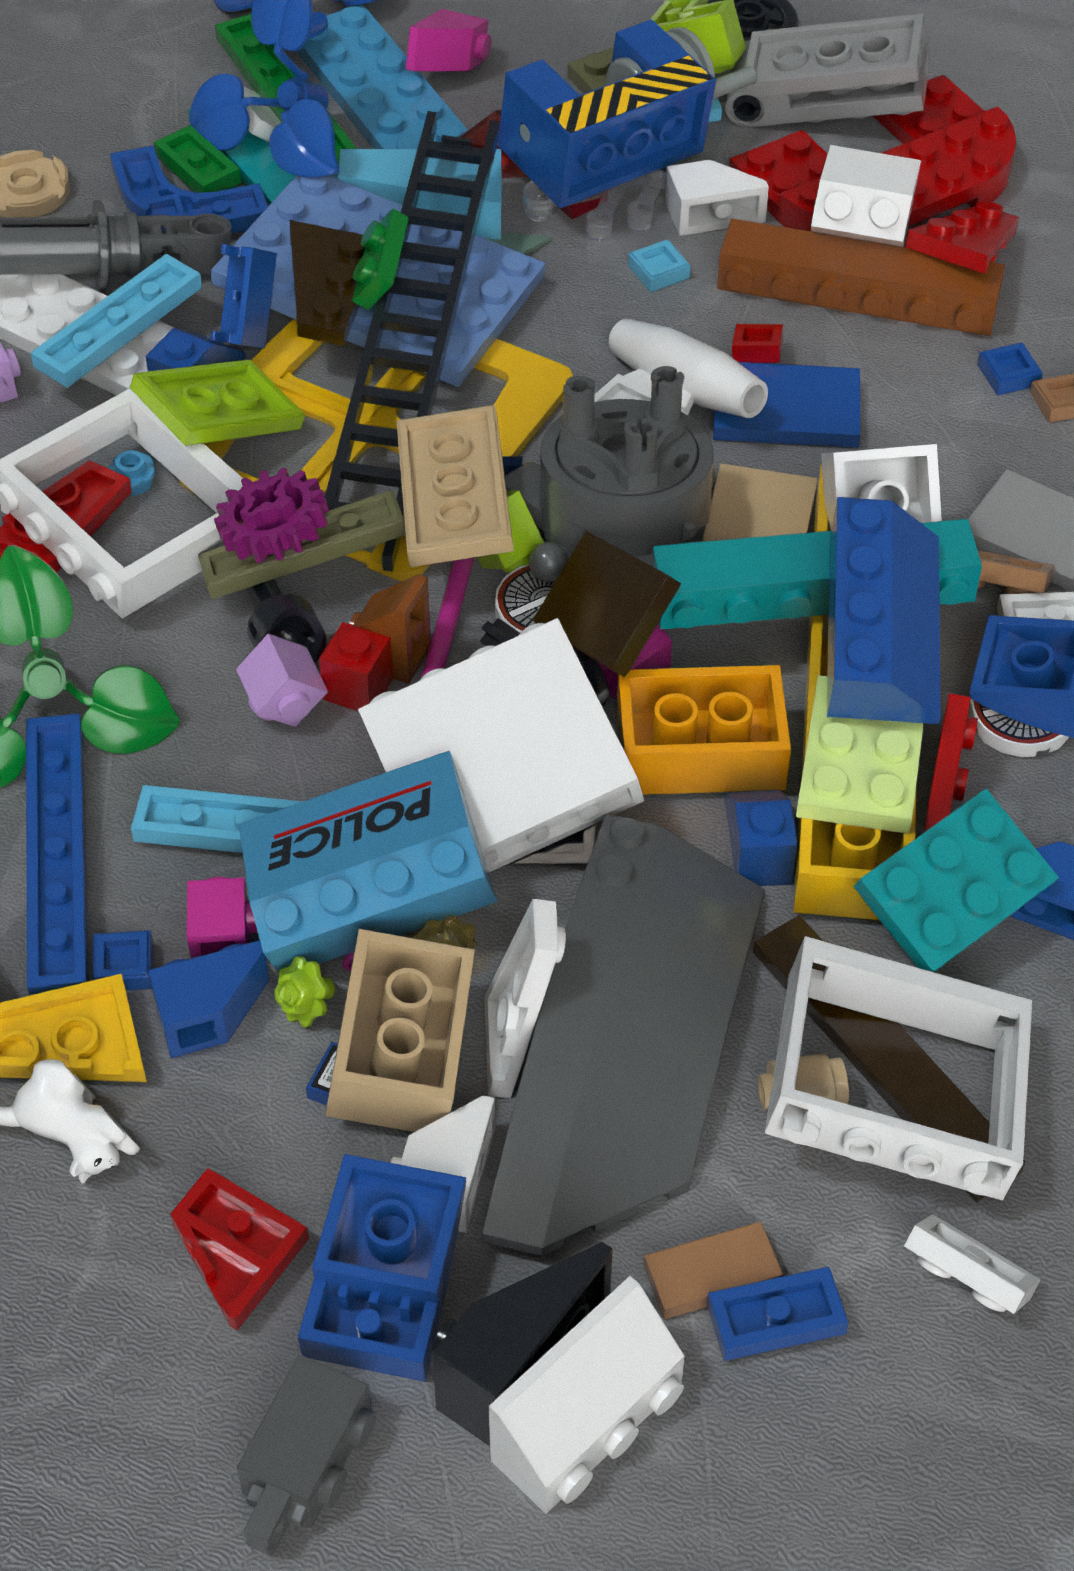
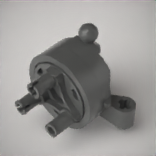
[505,366,716,582]

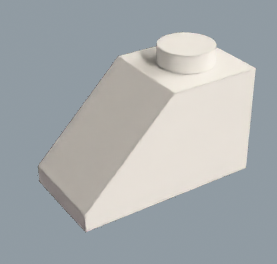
[665,160,769,236]
[390,1096,495,1233]

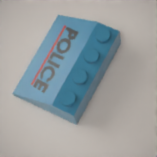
[239,750,498,973]

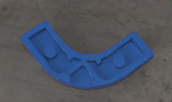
[110,146,268,233]

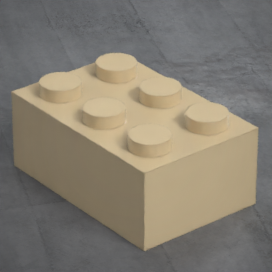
[325,929,475,1132]

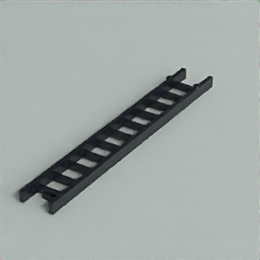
[325,111,499,572]

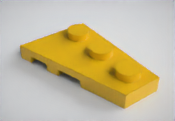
[0,974,147,1082]

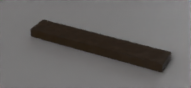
[753,915,1026,1202]

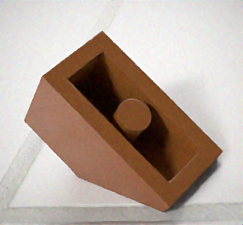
[349,574,431,684]

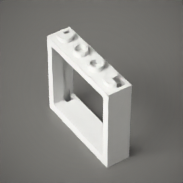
[0,388,243,619]
[764,936,1032,1201]

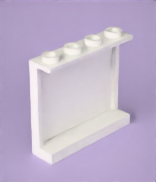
[358,618,644,872]

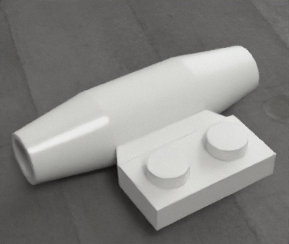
[594,319,768,418]

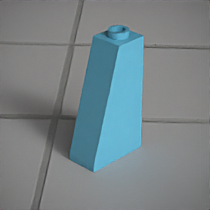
[331,149,502,239]

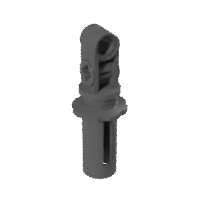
[0,200,231,290]

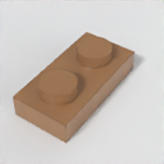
[978,550,1055,594]

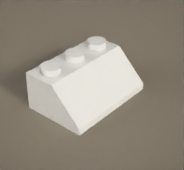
[489,1276,685,1514]

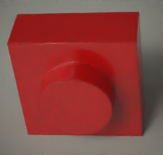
[732,324,783,364]

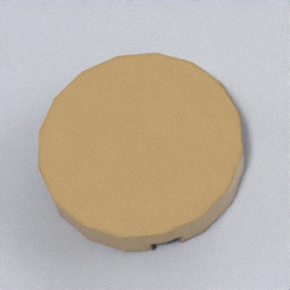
[0,150,70,217]

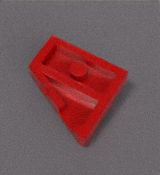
[170,1168,309,1331]

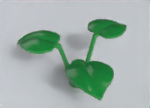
[0,545,179,788]

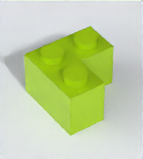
[650,0,746,74]

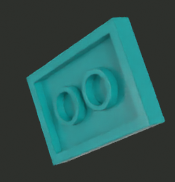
[853,788,1059,972]

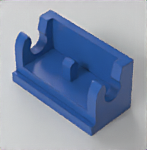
[210,244,277,348]

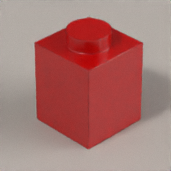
[319,622,393,712]

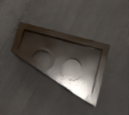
[290,220,365,346]

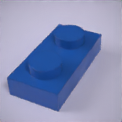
[707,1267,848,1361]

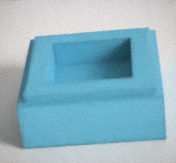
[628,239,691,292]

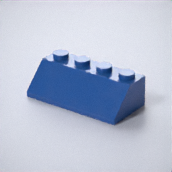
[827,497,941,724]

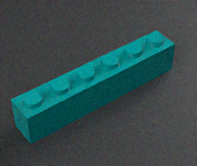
[652,519,982,630]

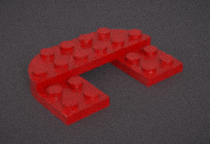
[729,74,1016,232]

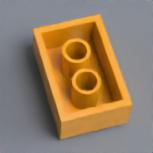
[617,665,791,795]

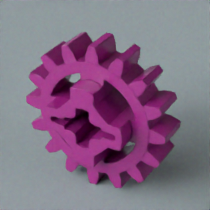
[214,468,329,563]

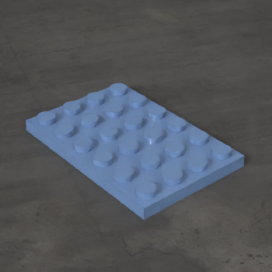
[211,175,546,388]

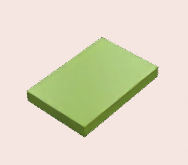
[130,360,306,446]

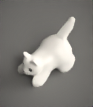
[0,1059,141,1183]

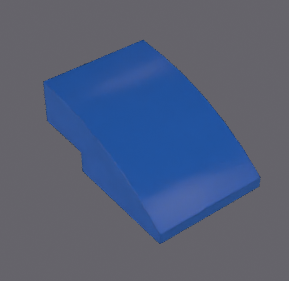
[970,615,1074,738]
[298,1154,466,1382]

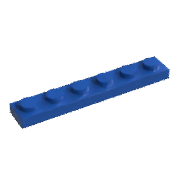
[26,714,89,996]

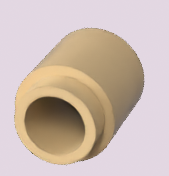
[757,1053,849,1110]

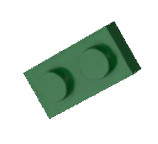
[153,125,242,193]
[352,208,409,310]

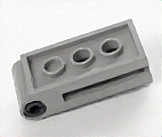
[725,13,931,127]

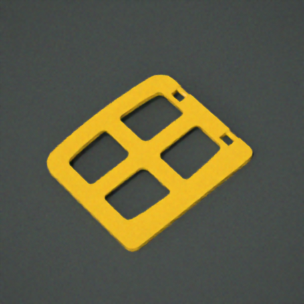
[176,319,573,581]

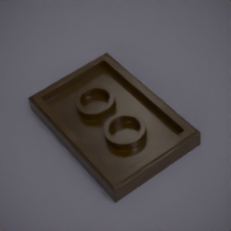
[532,531,681,677]

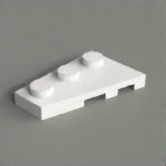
[484,899,566,1099]

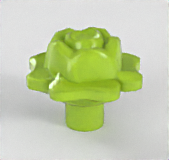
[274,956,335,1028]

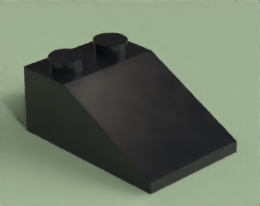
[431,1242,613,1446]

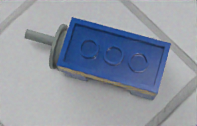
[498,19,757,208]

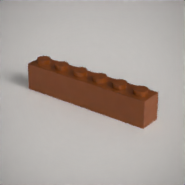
[717,218,1005,336]

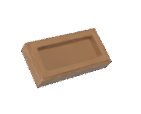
[643,1222,783,1320]

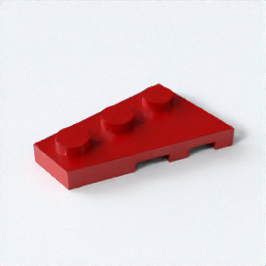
[922,693,978,834]

